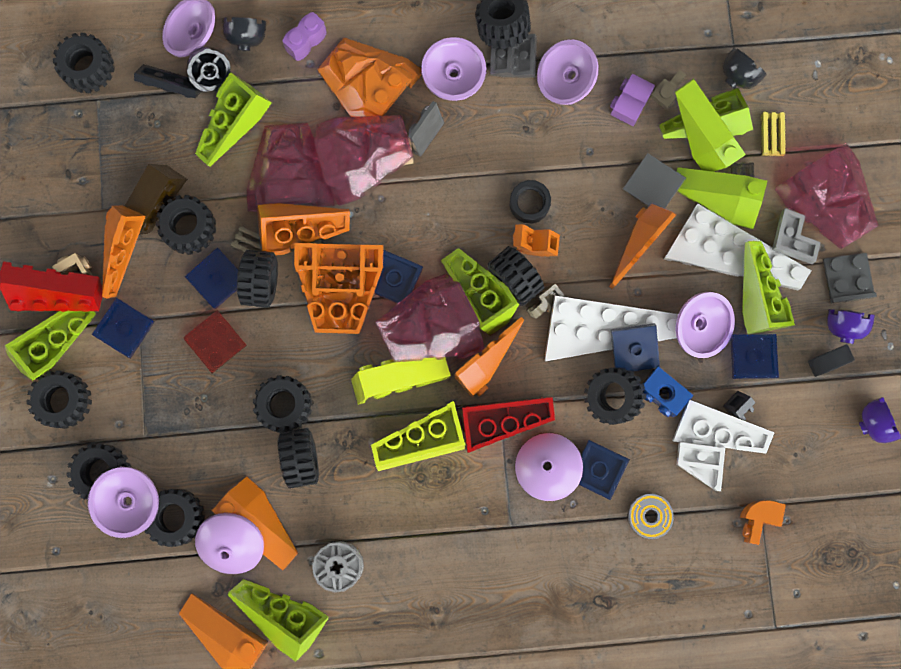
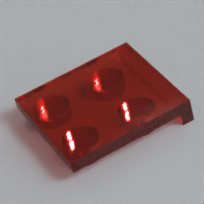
[183,310,247,374]

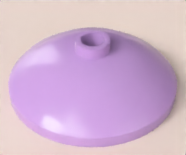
[163,0,215,57]
[422,37,486,101]
[537,40,598,105]
[676,292,735,358]
[515,433,583,501]
[88,467,159,538]
[195,513,264,574]

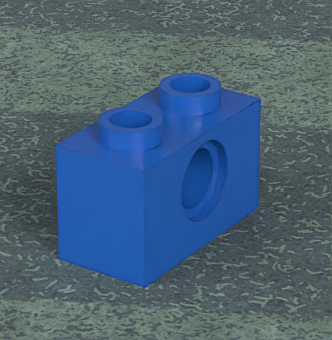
[642,366,693,417]

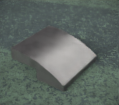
[490,34,537,78]

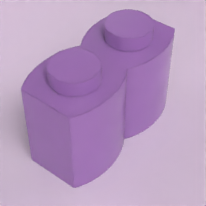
[283,12,327,61]
[610,74,655,126]

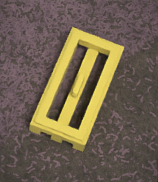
[761,112,786,156]

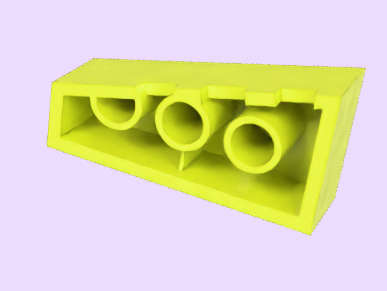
[351,349,451,405]
[371,401,465,471]

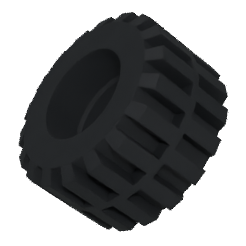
[475,0,531,49]
[53,32,114,93]
[156,195,216,255]
[487,246,544,306]
[237,250,278,308]
[584,368,646,425]
[27,370,92,429]
[253,375,312,433]
[278,428,319,489]
[66,444,131,500]
[144,489,205,547]

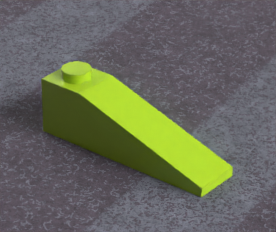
[195,72,272,167]
[675,78,746,172]
[659,88,753,139]
[677,167,767,229]
[742,241,795,334]
[441,248,519,336]
[5,311,96,381]
[228,579,328,662]

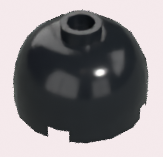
[223,17,266,51]
[186,47,231,92]
[723,47,767,89]

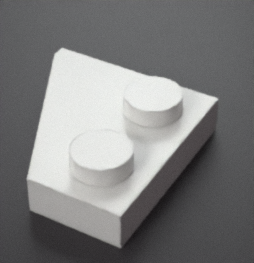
[676,442,725,491]

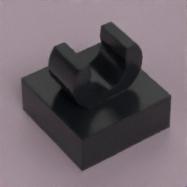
[723,391,755,421]

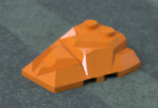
[317,38,422,137]
[294,243,384,334]

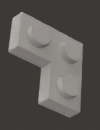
[772,208,821,264]

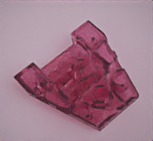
[314,115,413,206]
[246,123,335,212]
[775,144,879,249]
[375,274,485,362]

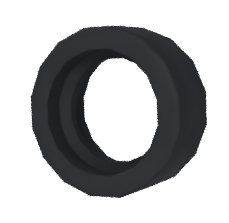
[509,180,551,224]
[808,344,855,377]

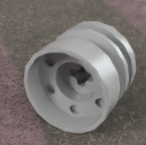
[312,541,364,592]

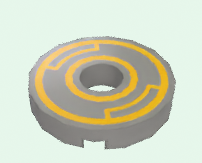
[628,494,674,539]

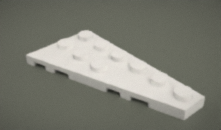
[663,204,811,290]
[544,295,678,361]

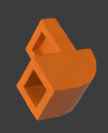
[513,224,560,256]
[740,500,786,545]

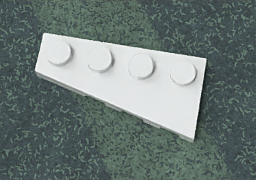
[672,400,774,453]

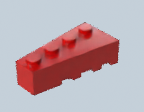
[0,261,102,312]
[462,396,555,453]

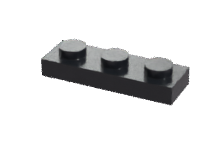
[134,64,201,98]

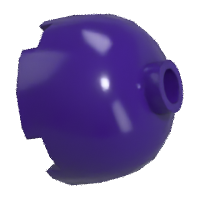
[827,309,875,344]
[859,397,901,443]

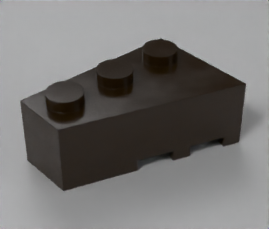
[125,164,188,235]

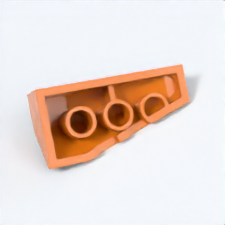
[257,203,350,255]
[609,204,676,290]
[102,205,145,298]
[455,317,524,398]
[212,476,298,570]
[179,593,268,669]

